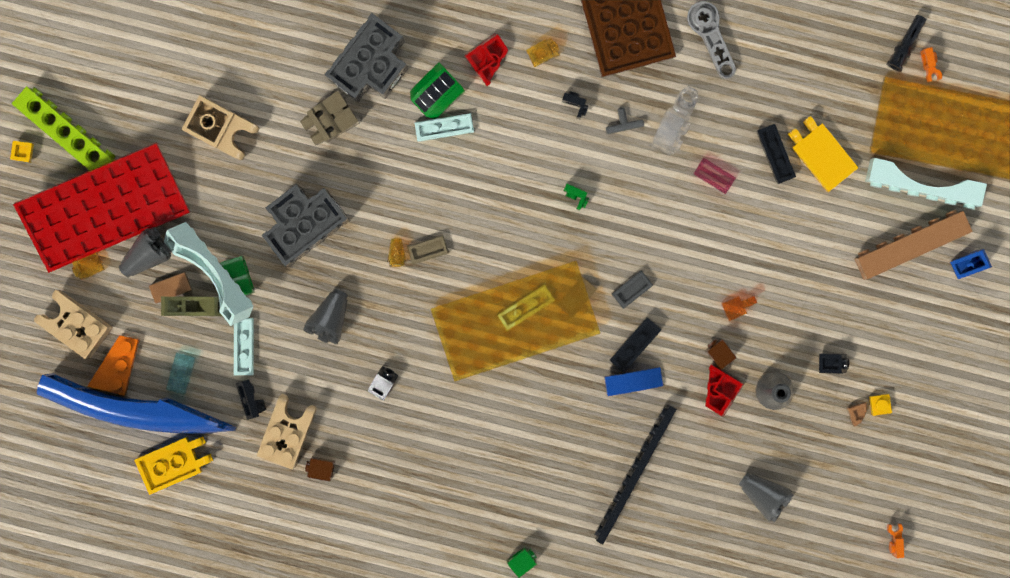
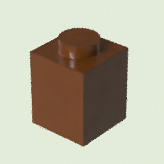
[705,339,737,370]
[305,457,335,481]

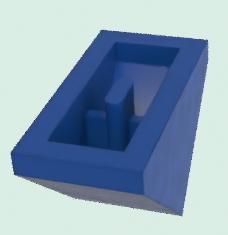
[950,249,992,279]

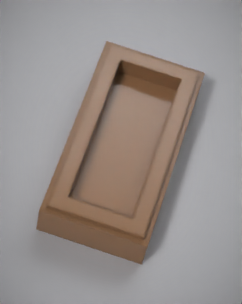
[149,272,192,304]

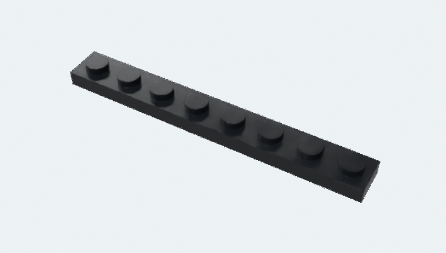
[594,405,677,545]

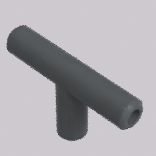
[606,107,644,134]

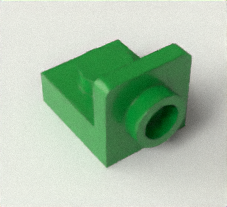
[563,183,589,211]

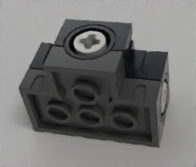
[324,13,408,103]
[262,184,351,267]

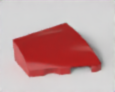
[464,33,508,86]
[705,364,744,417]

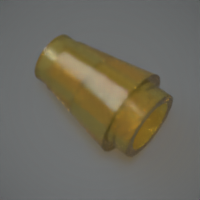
[387,238,406,267]

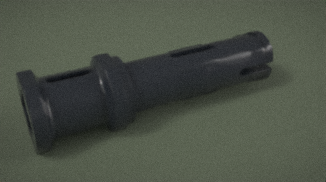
[886,15,926,72]

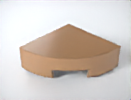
[847,402,867,426]

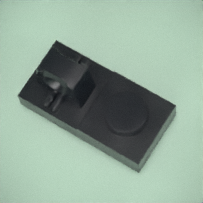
[236,379,266,420]

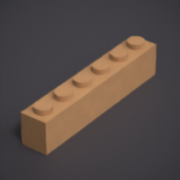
[854,209,973,280]

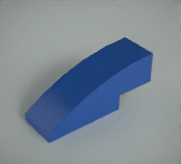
[604,367,663,396]

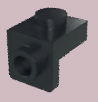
[562,91,589,120]

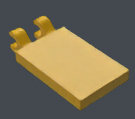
[788,116,858,192]
[134,436,214,495]

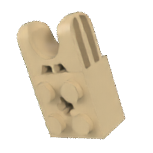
[181,95,260,160]
[34,289,113,359]
[257,394,317,470]

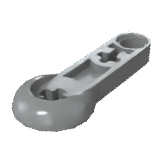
[687,1,736,79]

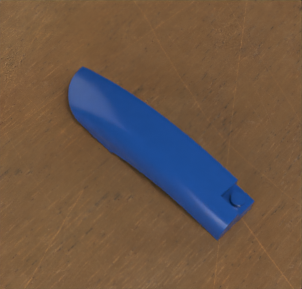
[37,373,237,434]

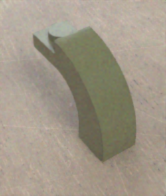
[161,296,222,316]

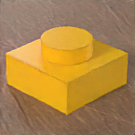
[10,141,34,163]
[869,394,892,416]

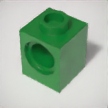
[507,547,537,578]

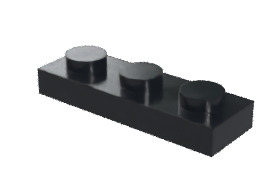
[756,124,796,184]
[609,317,662,373]

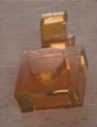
[721,296,757,321]

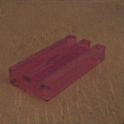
[693,158,736,194]

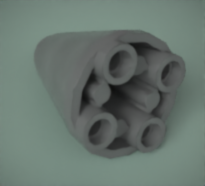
[119,227,171,277]
[303,289,348,344]
[755,372,794,410]
[739,473,794,522]

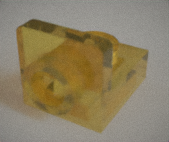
[526,39,560,67]
[72,253,105,280]

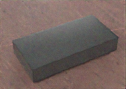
[612,270,653,309]

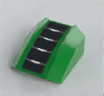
[410,63,465,119]

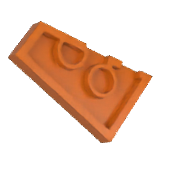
[87,335,140,396]

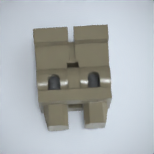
[300,90,360,145]

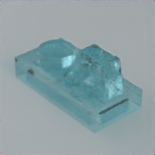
[166,352,196,395]

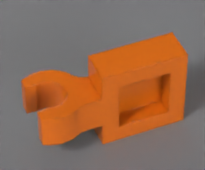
[920,47,942,82]
[887,523,905,558]

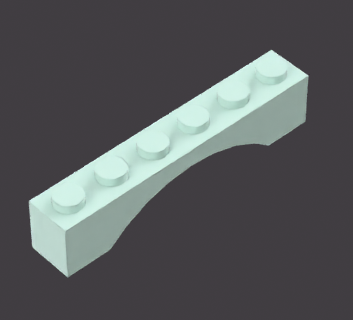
[865,158,987,210]
[163,222,253,326]

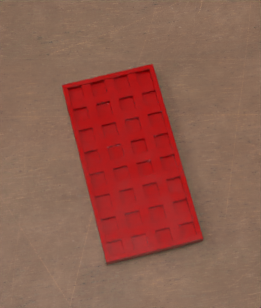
[13,142,190,273]

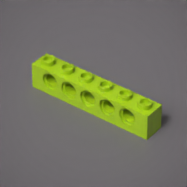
[12,86,116,170]

